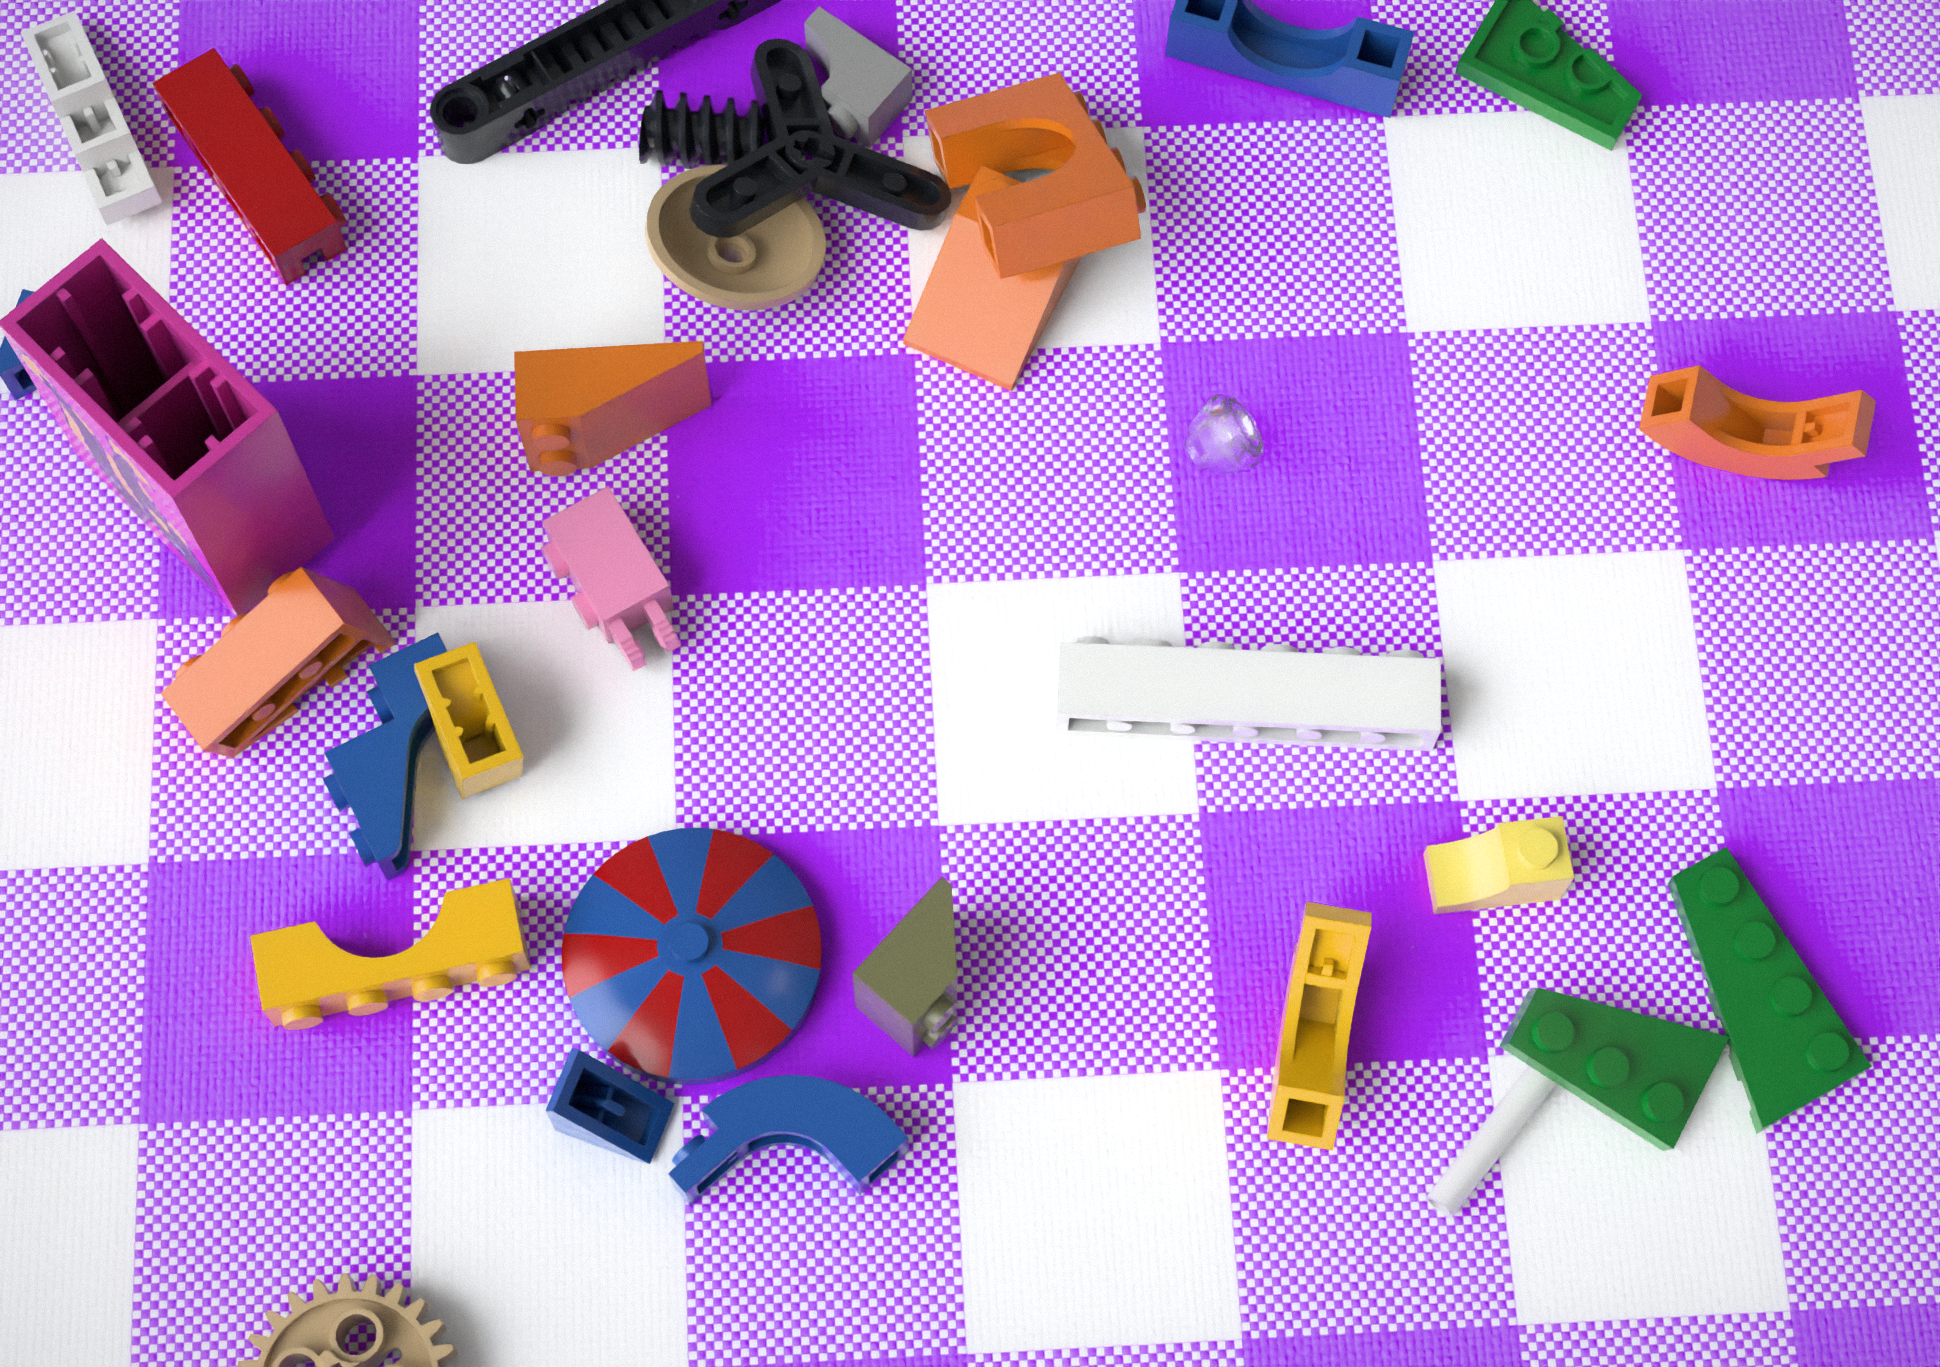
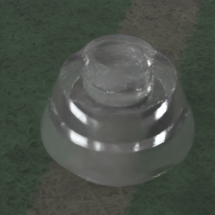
[1185,394,1264,475]

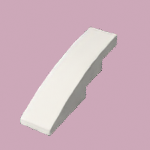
[20,10,162,226]

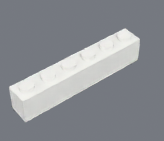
[1055,636,1441,751]

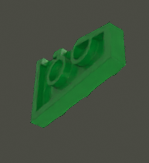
[1455,0,1642,151]
[1499,987,1730,1151]

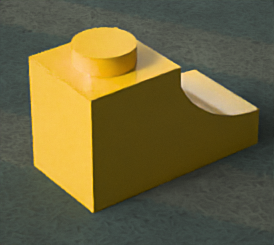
[414,642,524,800]

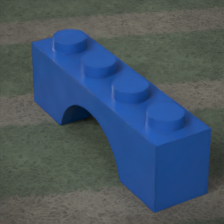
[1165,0,1415,118]

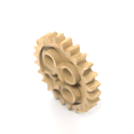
[237,1273,458,1367]

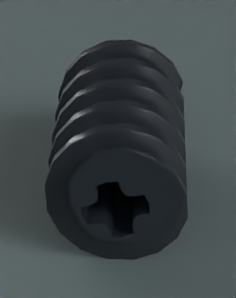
[639,89,765,169]

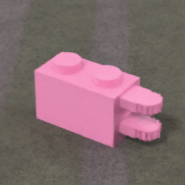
[541,486,681,671]

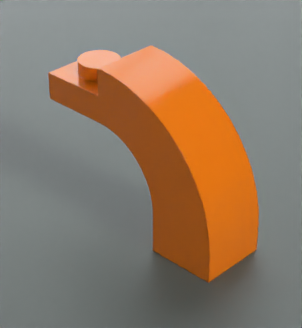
[1639,365,1876,480]

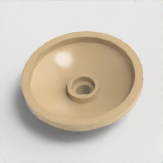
[645,165,826,310]

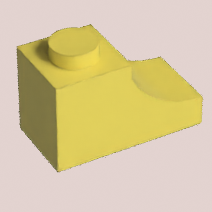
[1423,816,1574,914]

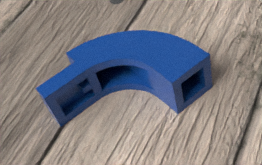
[668,1075,909,1206]

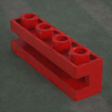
[152,48,348,286]

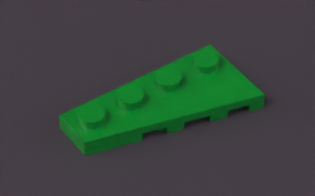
[1667,847,1872,1134]

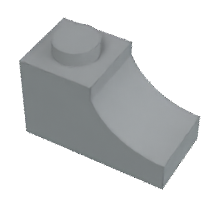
[804,6,913,148]

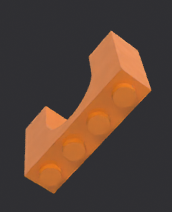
[925,72,1146,279]

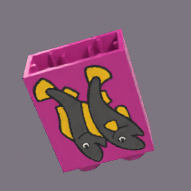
[0,238,335,616]

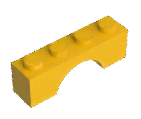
[250,878,531,1030]

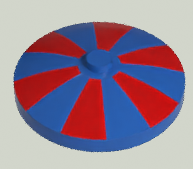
[562,828,823,1085]

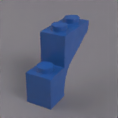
[322,632,448,881]

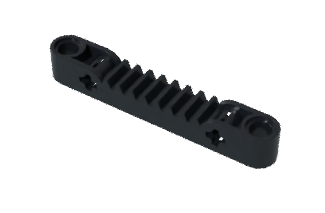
[430,0,782,164]

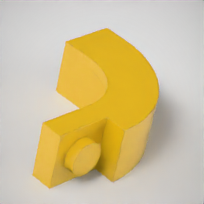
[1267,901,1372,1151]

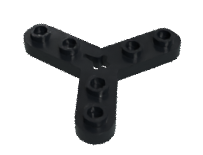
[689,38,952,238]

